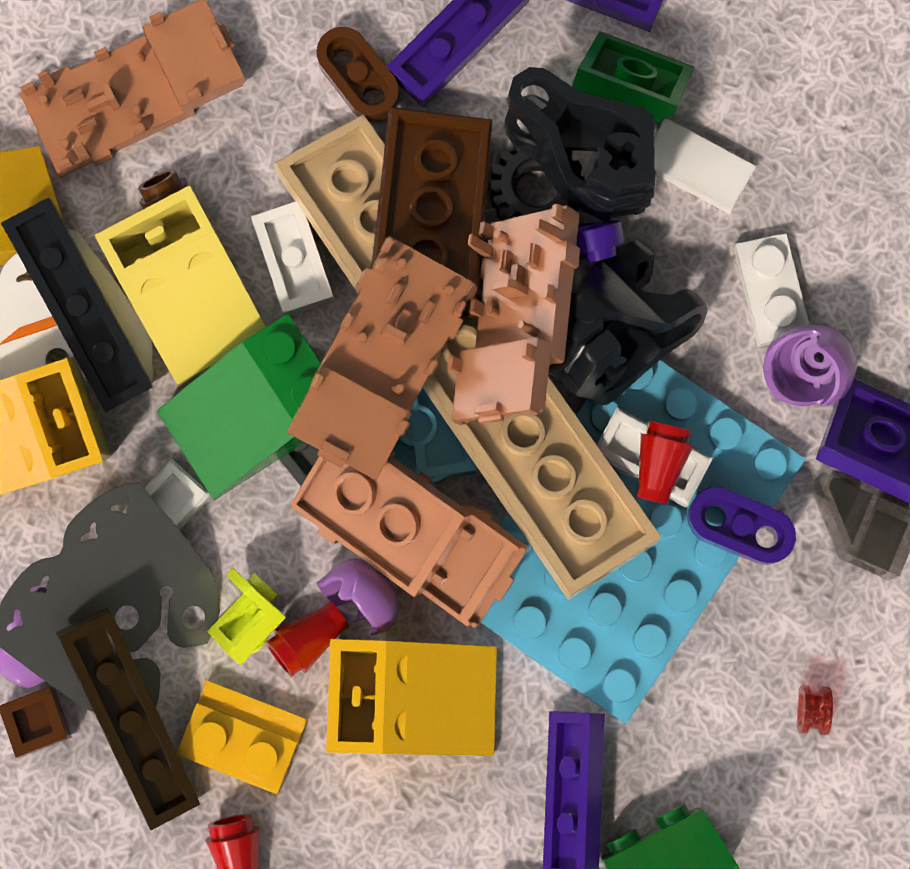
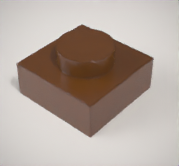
[0,686,72,758]

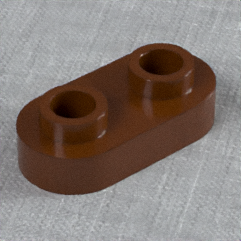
[316,27,399,122]

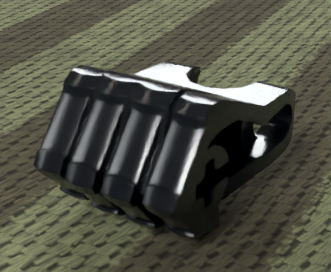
[504,67,657,221]
[549,240,708,406]

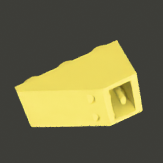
[95,185,266,386]

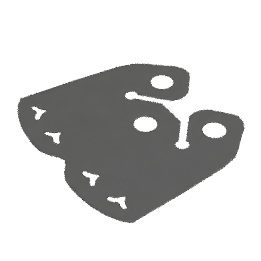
[0,482,220,712]

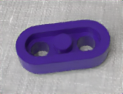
[576,220,625,262]
[687,487,796,565]

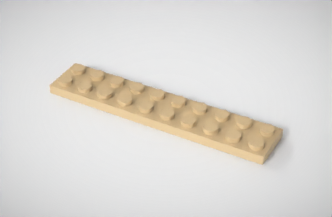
[275,115,662,600]

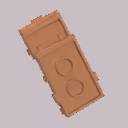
[19,0,246,178]
[447,204,580,425]
[286,236,478,480]
[290,451,529,628]

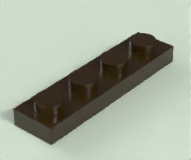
[56,608,200,830]

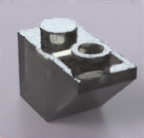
[810,470,910,581]

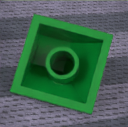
[572,31,695,123]

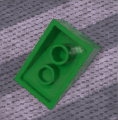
[157,313,321,501]

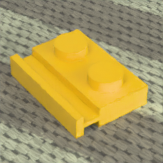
[176,680,308,794]

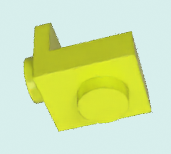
[207,567,286,666]

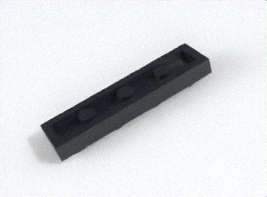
[1,198,154,413]

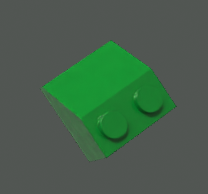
[600,803,740,869]

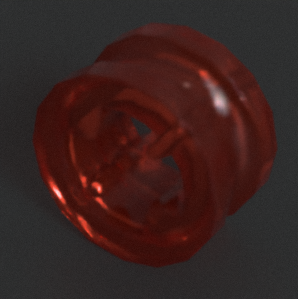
[797,685,833,735]

